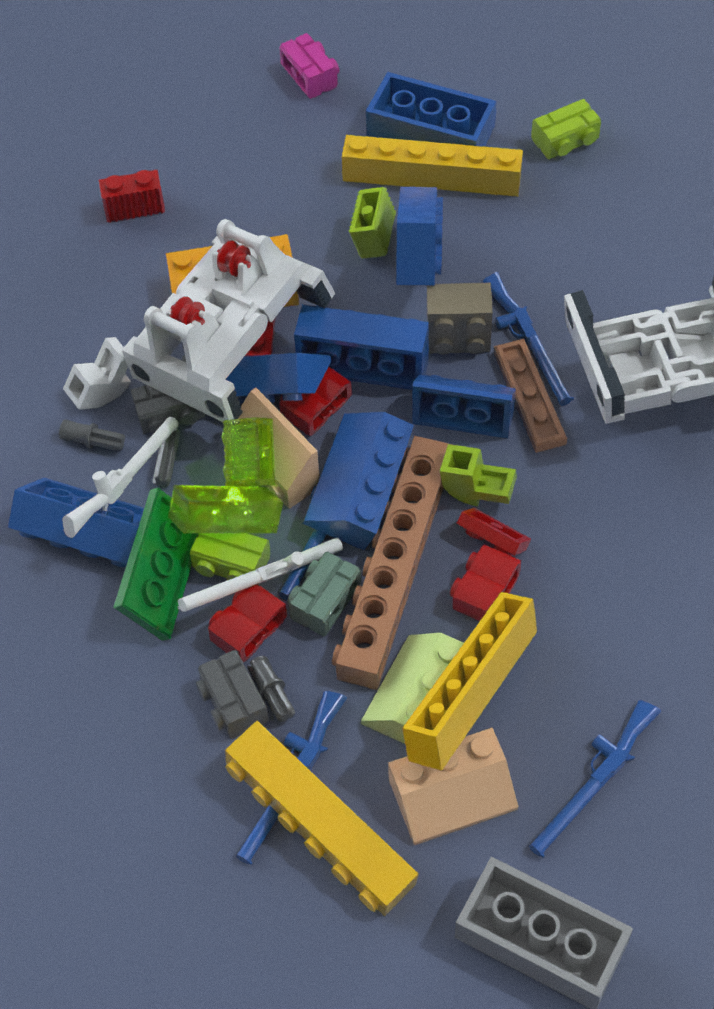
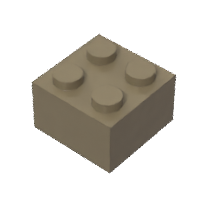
[426,283,493,355]

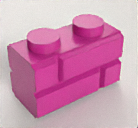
[279,33,339,99]

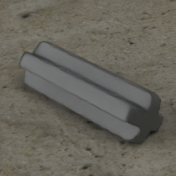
[152,428,180,487]

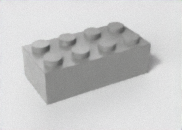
[455,856,633,1009]

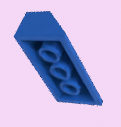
[302,412,414,550]
[8,478,144,567]

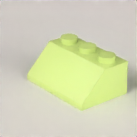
[361,633,464,744]

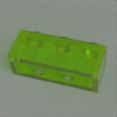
[168,485,283,533]

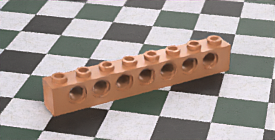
[332,435,453,690]

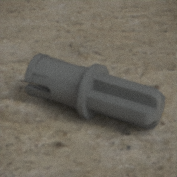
[59,419,125,451]
[247,656,295,722]

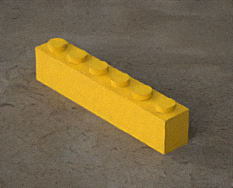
[342,135,523,197]
[402,592,537,771]
[225,721,419,916]

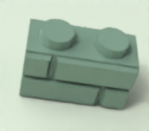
[287,551,361,636]

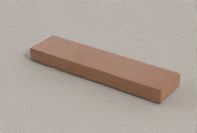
[494,339,567,453]

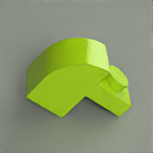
[440,444,517,507]

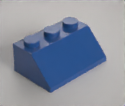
[225,353,331,404]
[412,374,516,438]

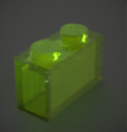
[222,417,275,487]

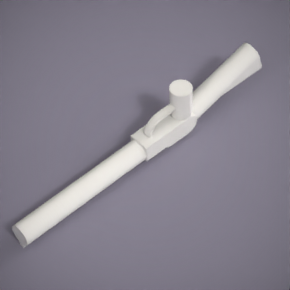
[62,417,178,538]
[177,537,343,612]

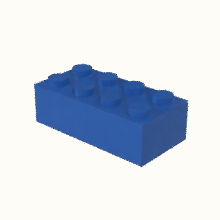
[366,72,496,147]
[396,187,443,286]
[294,304,429,390]

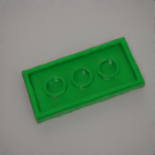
[113,488,204,641]

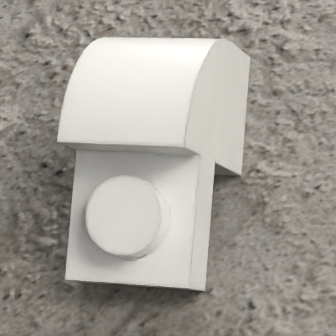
[63,337,131,410]

